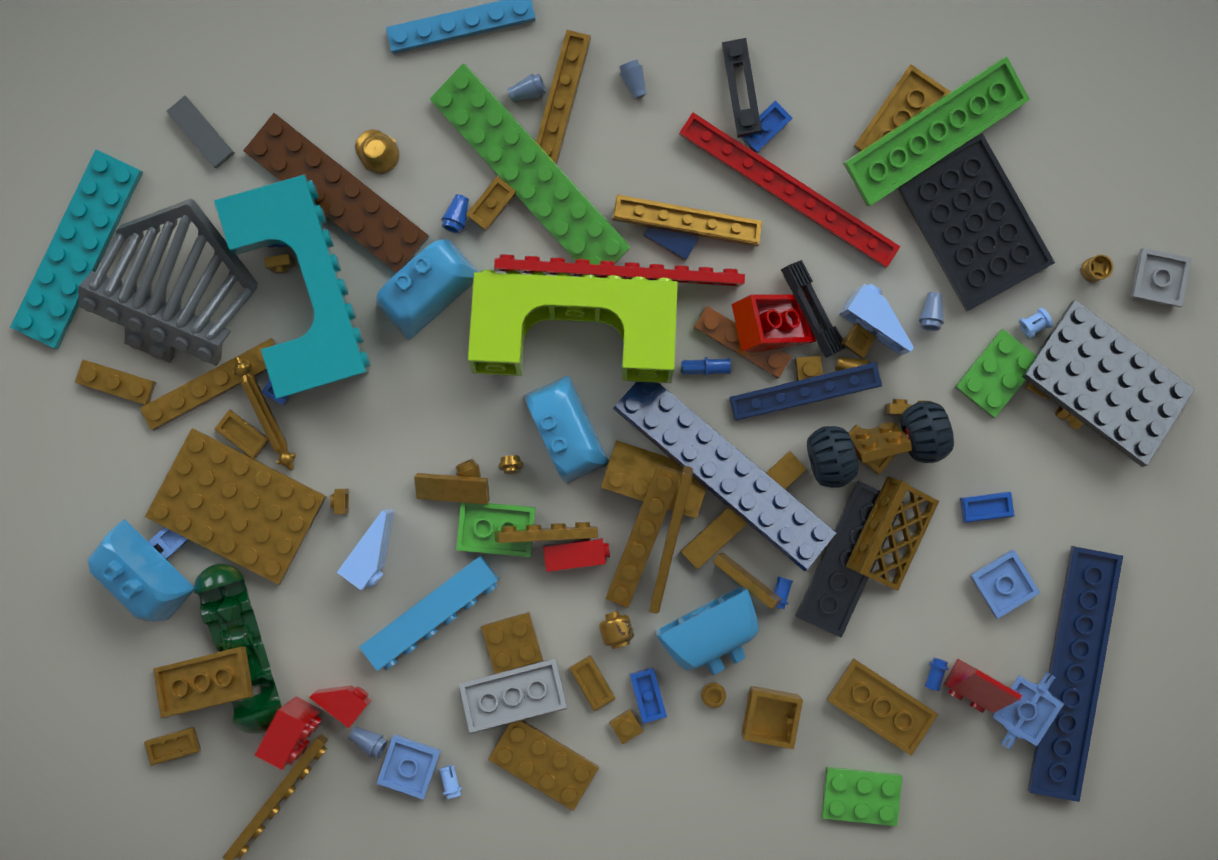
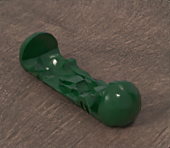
[194,564,282,734]

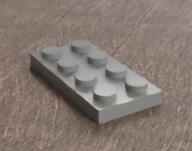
[459,659,568,734]

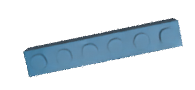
[359,555,500,671]

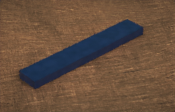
[729,362,882,421]

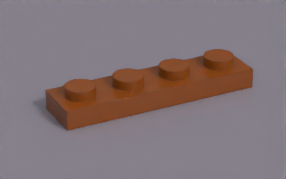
[694,306,792,378]

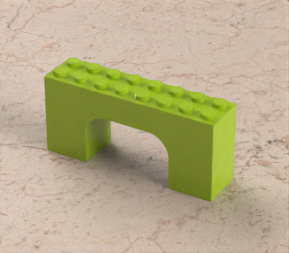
[468,269,678,383]

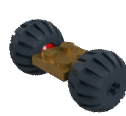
[807,401,954,488]

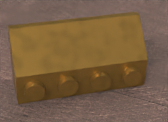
[601,440,706,519]

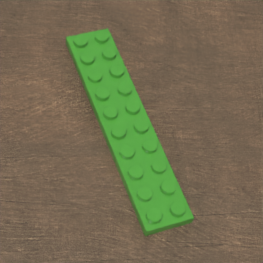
[429,63,632,265]

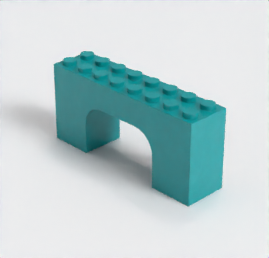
[214,175,371,398]

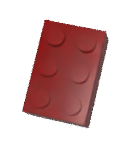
[254,696,322,770]

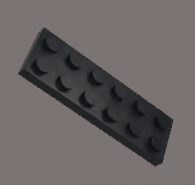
[795,481,904,638]

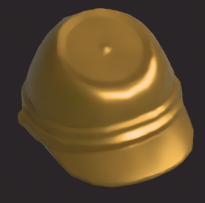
[355,129,400,174]

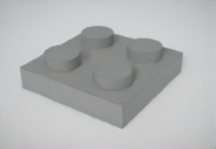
[1130,248,1192,308]

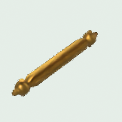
[232,357,296,471]

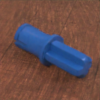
[681,357,731,377]

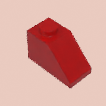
[309,685,371,728]

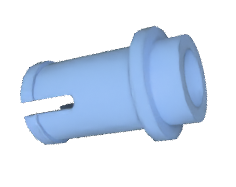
[439,765,462,799]

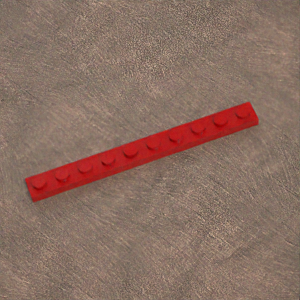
[679,112,901,269]
[493,254,745,287]

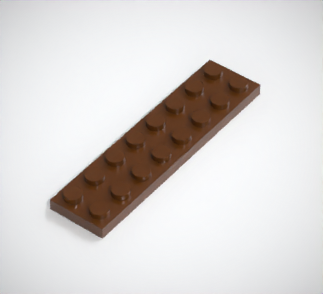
[243,113,429,273]

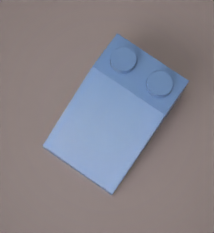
[839,284,914,356]
[337,509,394,591]

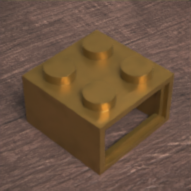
[741,685,803,750]

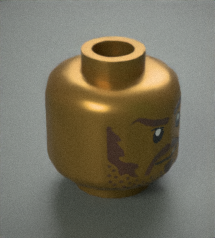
[599,611,634,649]

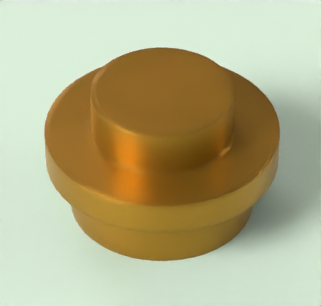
[498,455,523,474]
[701,682,726,708]

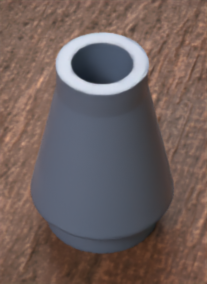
[619,60,647,99]
[508,73,546,102]
[919,292,944,331]
[348,726,388,758]

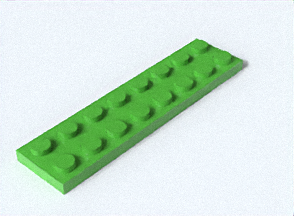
[843,56,1030,206]

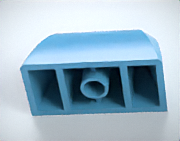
[376,239,478,340]
[524,375,609,484]
[87,519,194,621]
[655,586,759,675]

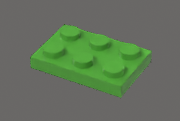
[955,329,1036,418]
[456,502,536,557]
[821,766,902,826]

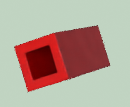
[543,538,610,572]

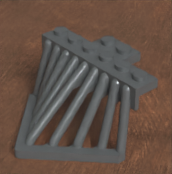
[78,199,258,366]

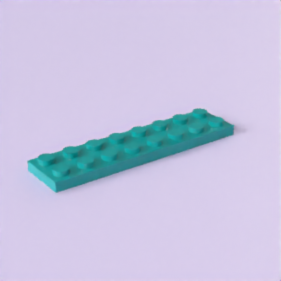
[10,149,143,349]

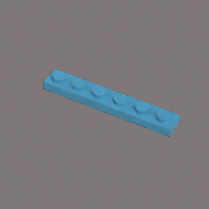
[386,0,536,54]

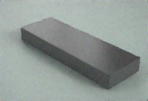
[166,95,235,169]

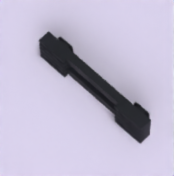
[722,38,762,138]
[781,260,846,358]

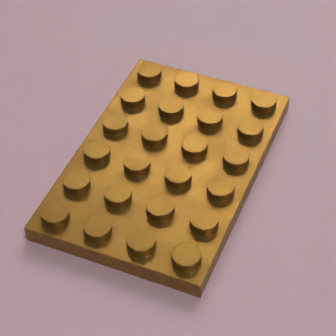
[145,428,326,585]

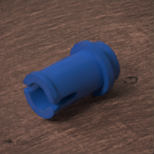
[774,576,793,609]
[924,657,949,691]

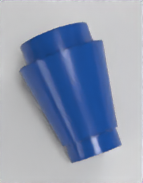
[441,194,469,233]

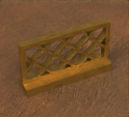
[846,476,939,591]

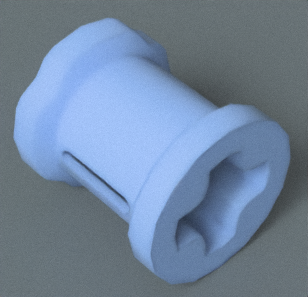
[1019,308,1053,339]

